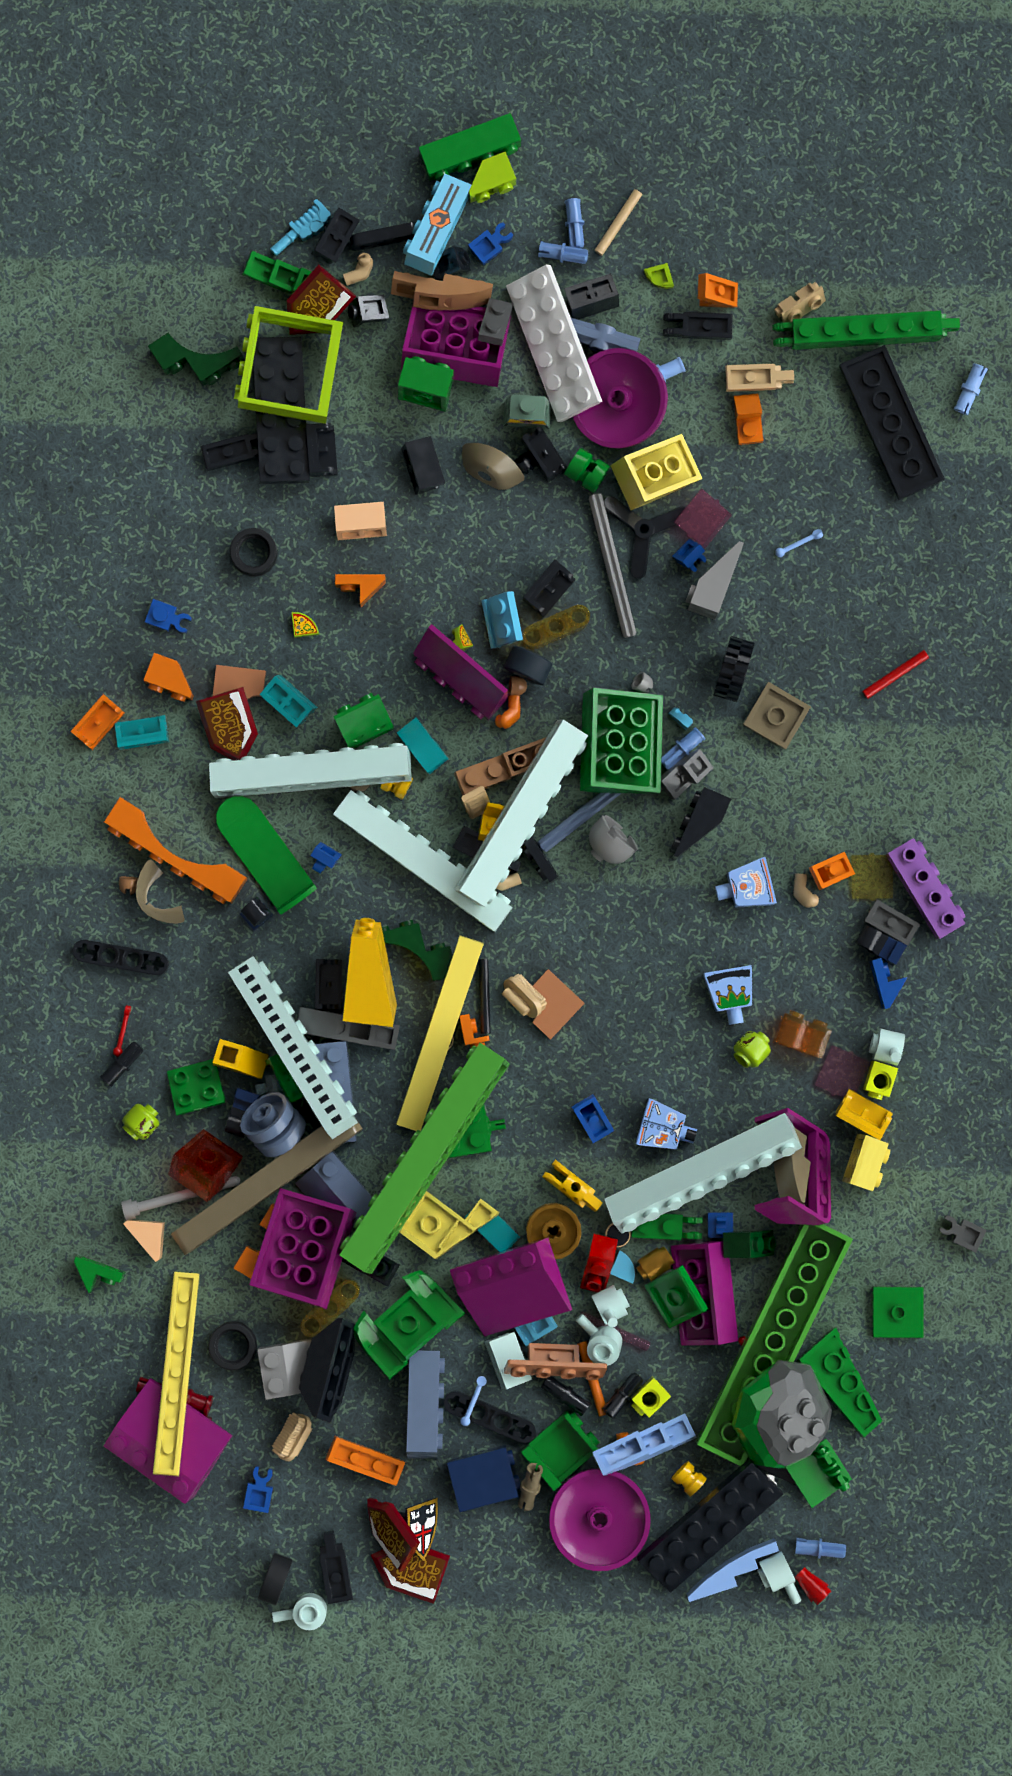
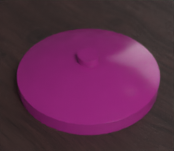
[573,348,668,448]
[549,1468,651,1571]

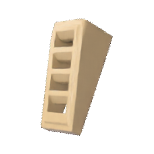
[461,786,490,819]

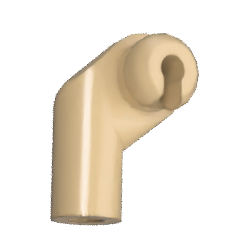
[793,874,819,908]

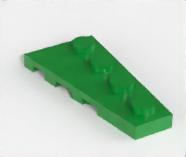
[797,1327,882,1438]

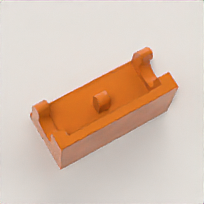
[71,694,125,750]

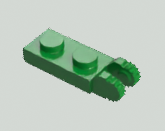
[631,1214,703,1240]

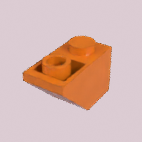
[144,653,194,702]

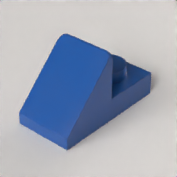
[869,958,907,1009]
[572,1094,614,1143]

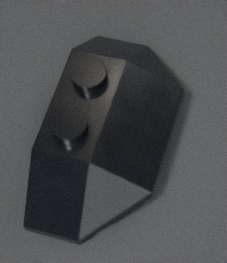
[299,1318,355,1423]

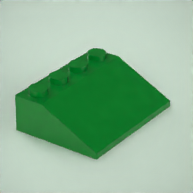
[580,688,663,794]

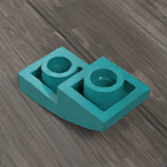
[397,717,449,774]
[465,1210,520,1252]

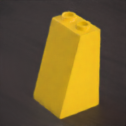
[343,918,397,1027]

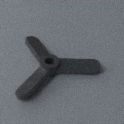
[604,496,691,579]

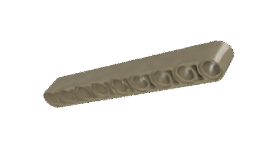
[171,1116,363,1255]

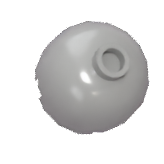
[589,815,638,864]

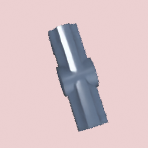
[571,318,641,353]

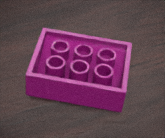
[401,301,511,387]
[413,624,508,721]
[249,1188,357,1309]
[450,1237,572,1336]
[104,1378,233,1504]

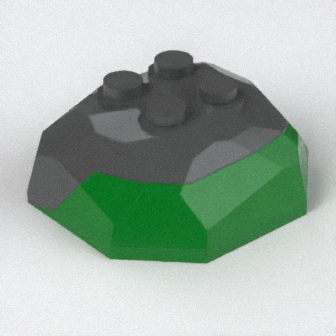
[731,1360,832,1469]

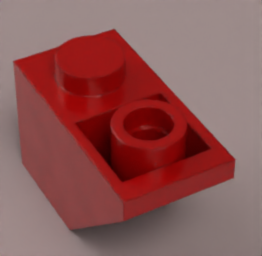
[580,1234,618,1292]

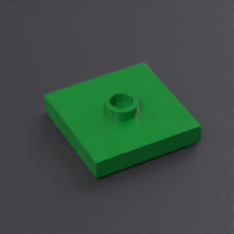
[644,1265,708,1329]
[872,1286,924,1338]

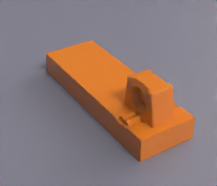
[326,1436,405,1486]

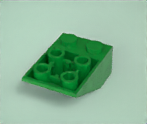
[333,693,394,749]

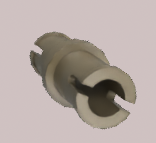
[518,1463,543,1511]

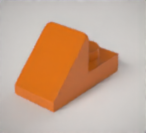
[698,273,738,308]
[733,394,763,445]
[335,574,386,607]
[809,852,855,891]

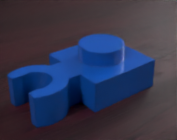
[468,222,513,266]
[145,599,192,633]
[243,1466,273,1513]

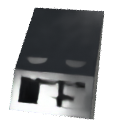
[669,787,731,860]

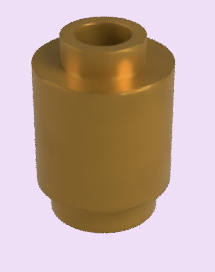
[636,1246,675,1281]

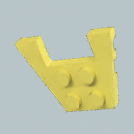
[400,1191,500,1259]

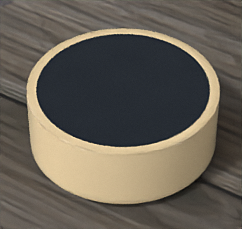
[605,1223,631,1247]

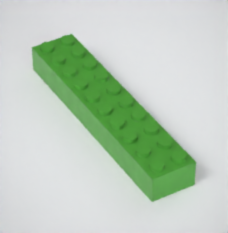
[340,1043,510,1274]
[695,1224,853,1466]

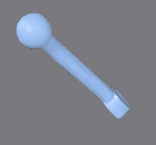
[775,529,823,557]
[460,1376,487,1426]

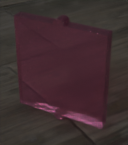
[674,489,732,548]
[815,1045,870,1098]

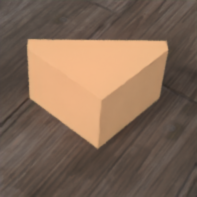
[123,1220,165,1262]

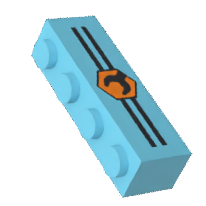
[403,174,472,276]

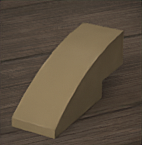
[774,1128,811,1204]

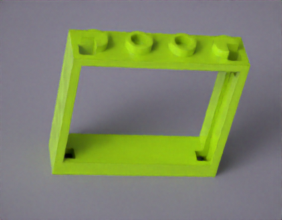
[234,306,343,424]

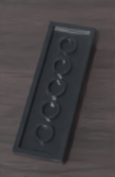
[253,337,310,484]
[839,345,945,501]
[637,1458,784,1593]

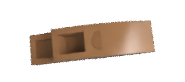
[391,271,493,310]
[454,738,546,796]

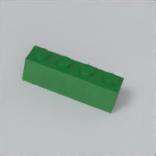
[419,113,521,181]

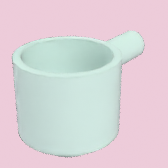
[869,1028,905,1066]
[592,1285,630,1327]
[576,1314,622,1366]
[757,1551,801,1604]
[272,1593,327,1630]

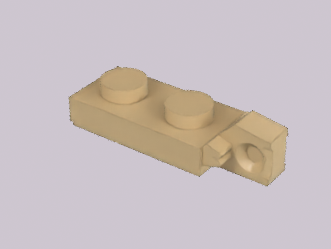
[725,364,794,392]

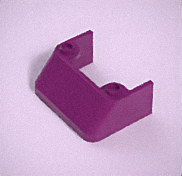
[755,1108,831,1225]

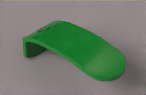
[216,796,317,915]

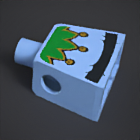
[703,965,752,1025]

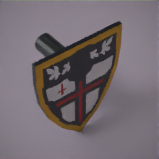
[399,1498,438,1561]

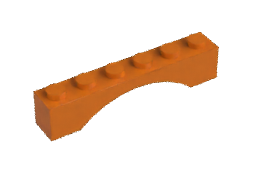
[104,797,248,904]

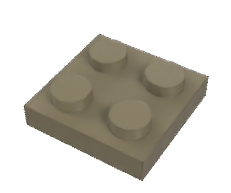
[743,682,811,750]

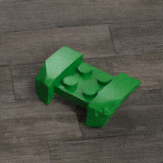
[353,1270,465,1380]

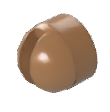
[509,676,527,696]
[119,876,138,895]

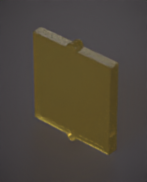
[851,853,893,901]

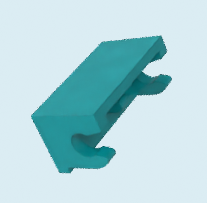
[259,675,318,727]
[115,715,169,750]

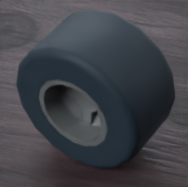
[504,646,553,686]

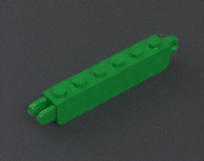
[772,311,960,350]

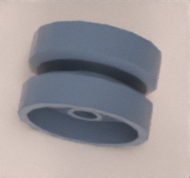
[240,1092,306,1157]

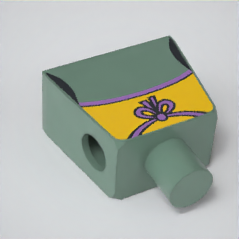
[503,394,551,429]

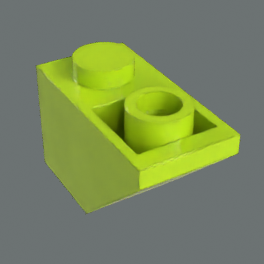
[469,152,516,203]

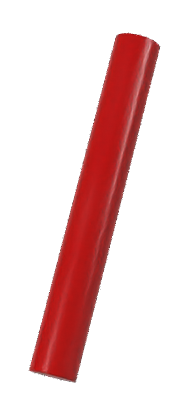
[862,650,929,699]

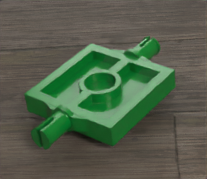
[448,1105,506,1159]

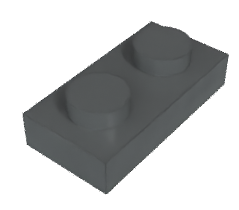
[478,298,513,346]
[864,899,920,946]

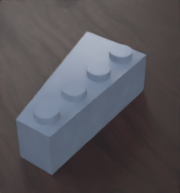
[315,1041,357,1142]
[406,1350,445,1459]

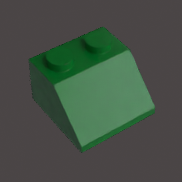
[398,356,454,412]

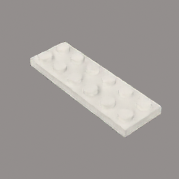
[506,264,603,422]

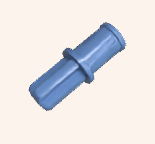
[565,198,584,248]
[538,241,588,264]
[661,727,705,769]
[795,1538,846,1559]

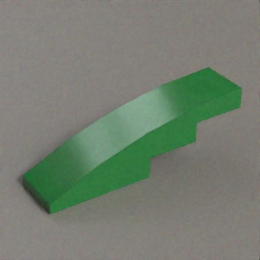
[242,251,346,294]

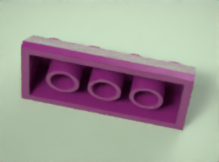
[671,1241,738,1346]

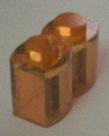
[773,1010,832,1059]

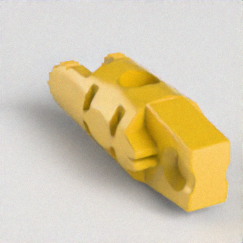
[542,1159,603,1212]

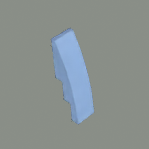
[592,1413,696,1476]
[686,1538,779,1602]

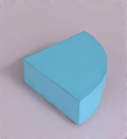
[668,707,693,730]
[610,1250,635,1284]

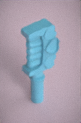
[270,199,331,256]

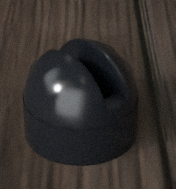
[514,452,535,474]

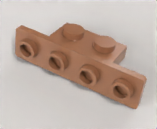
[504,1343,607,1380]

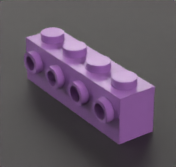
[886,838,965,940]

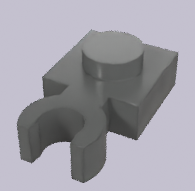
[938,1215,987,1253]

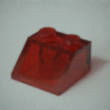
[168,1129,243,1202]

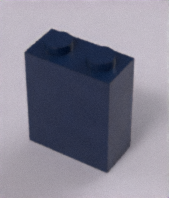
[447,1445,521,1512]

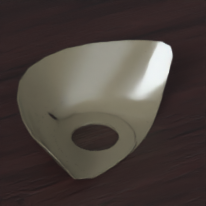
[462,443,524,490]
[136,860,185,924]

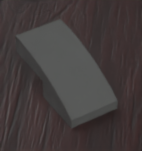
[661,749,714,800]

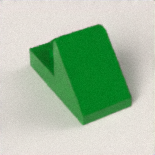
[74,1255,126,1293]

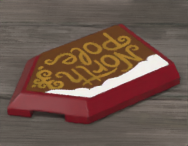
[286,264,356,335]
[196,687,258,761]
[367,1498,420,1572]
[371,1549,450,1604]

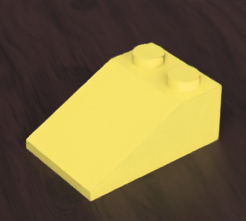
[610,434,702,510]
[842,1134,890,1191]

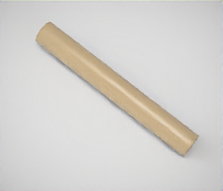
[594,189,642,256]

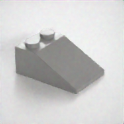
[685,541,744,620]
[257,1338,312,1400]

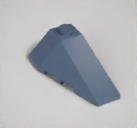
[295,1151,372,1228]

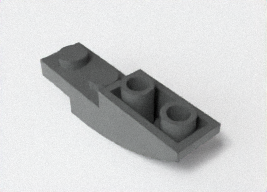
[297,1007,400,1050]

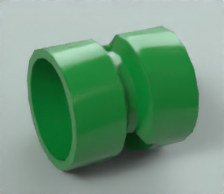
[564,448,610,493]

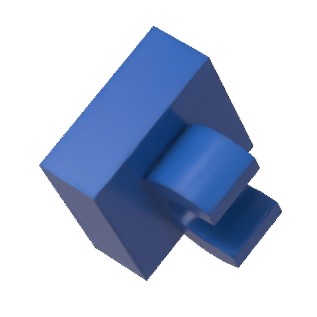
[672,539,706,572]
[310,842,342,874]
[707,1212,733,1238]

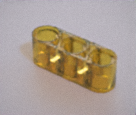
[522,605,590,650]
[300,1278,361,1337]

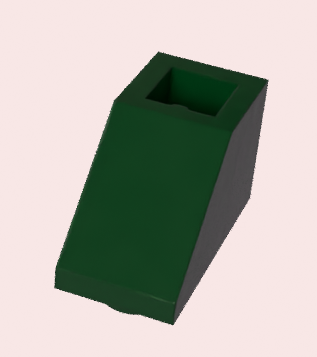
[723,1230,776,1258]

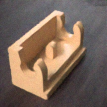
[334,502,387,540]

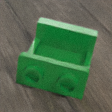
[521,1410,600,1491]

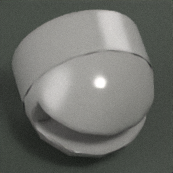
[632,672,653,693]

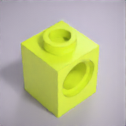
[863,1061,898,1100]
[631,1376,671,1418]

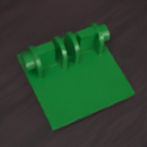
[167,1059,226,1116]
[786,1438,852,1508]

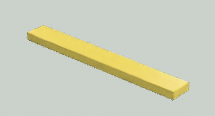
[396,935,484,1131]
[153,1272,200,1476]

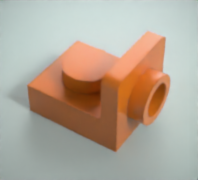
[459,1014,490,1048]

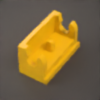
[835,1089,893,1140]

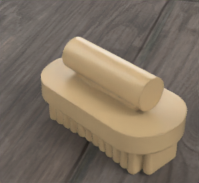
[502,974,547,1018]
[272,1413,313,1461]

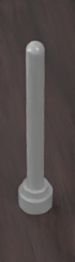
[121,1176,240,1221]

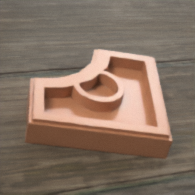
[213,665,266,700]
[532,969,585,1040]

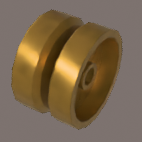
[526,1203,581,1259]

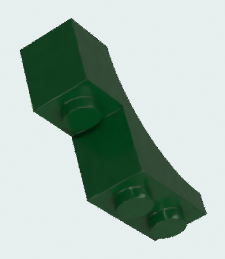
[148,332,244,386]
[382,920,453,982]

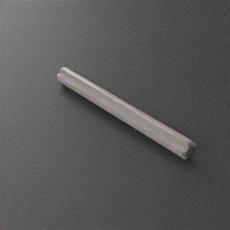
[589,494,636,638]

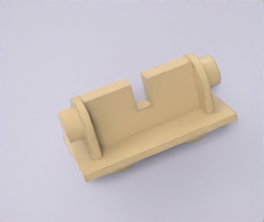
[774,282,826,323]

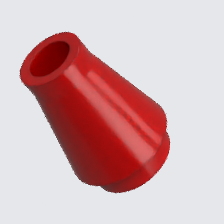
[794,1567,831,1605]

